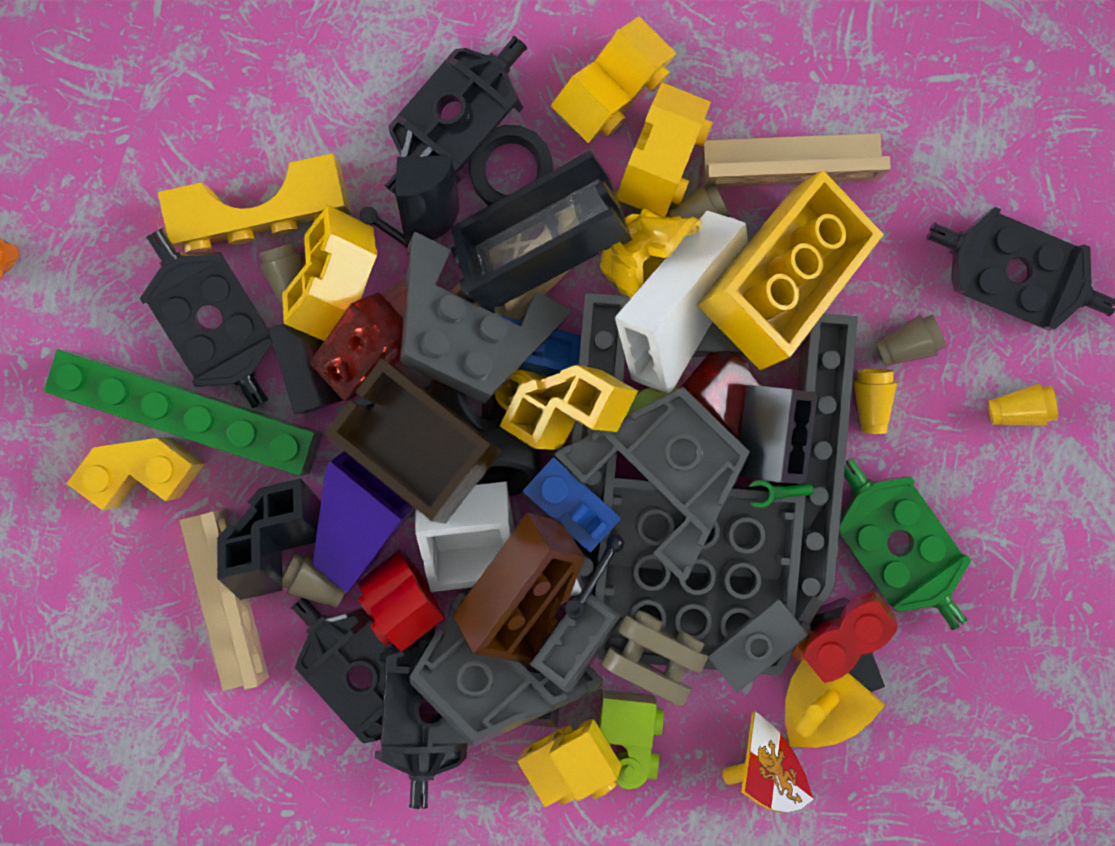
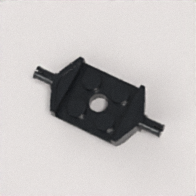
[384,35,528,196]
[926,207,1115,331]
[139,228,273,409]
[291,598,395,743]
[375,625,467,809]

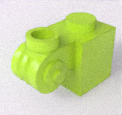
[598,690,664,789]

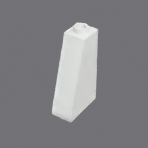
[615,210,749,394]

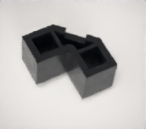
[217,478,321,600]

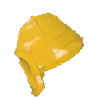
[600,209,703,299]

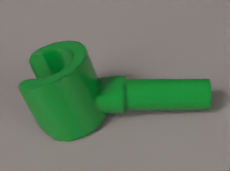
[749,479,814,508]

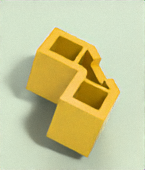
[550,16,677,143]
[616,82,713,217]
[282,205,378,344]
[500,365,638,450]
[66,438,206,511]
[517,718,622,807]

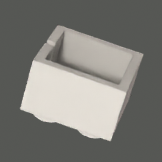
[415,482,515,592]

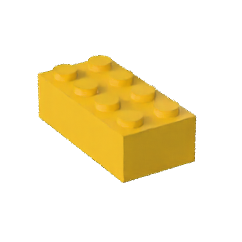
[697,170,884,370]

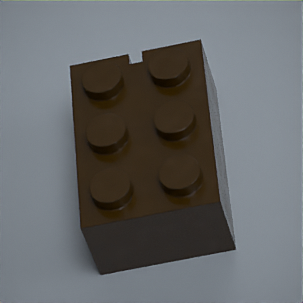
[324,358,502,524]

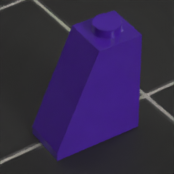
[312,451,415,593]

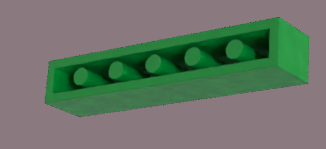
[43,349,323,476]

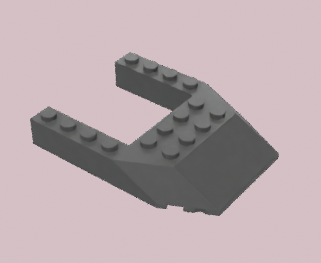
[569,293,858,676]

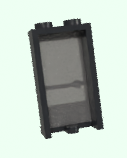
[450,150,633,313]

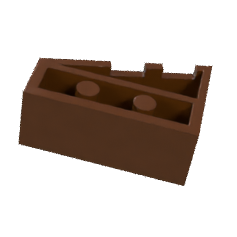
[453,513,585,664]

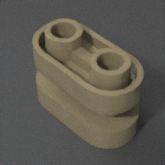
[601,610,709,706]

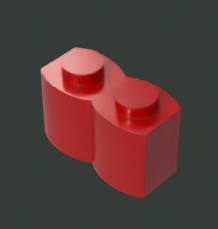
[358,549,445,652]
[803,591,898,683]

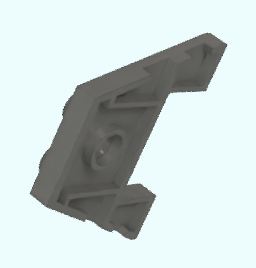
[400,232,572,403]
[555,387,749,582]
[410,587,603,747]

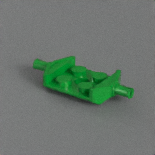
[839,457,971,630]

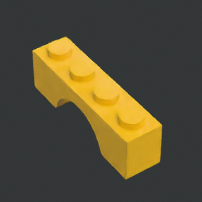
[158,153,351,254]

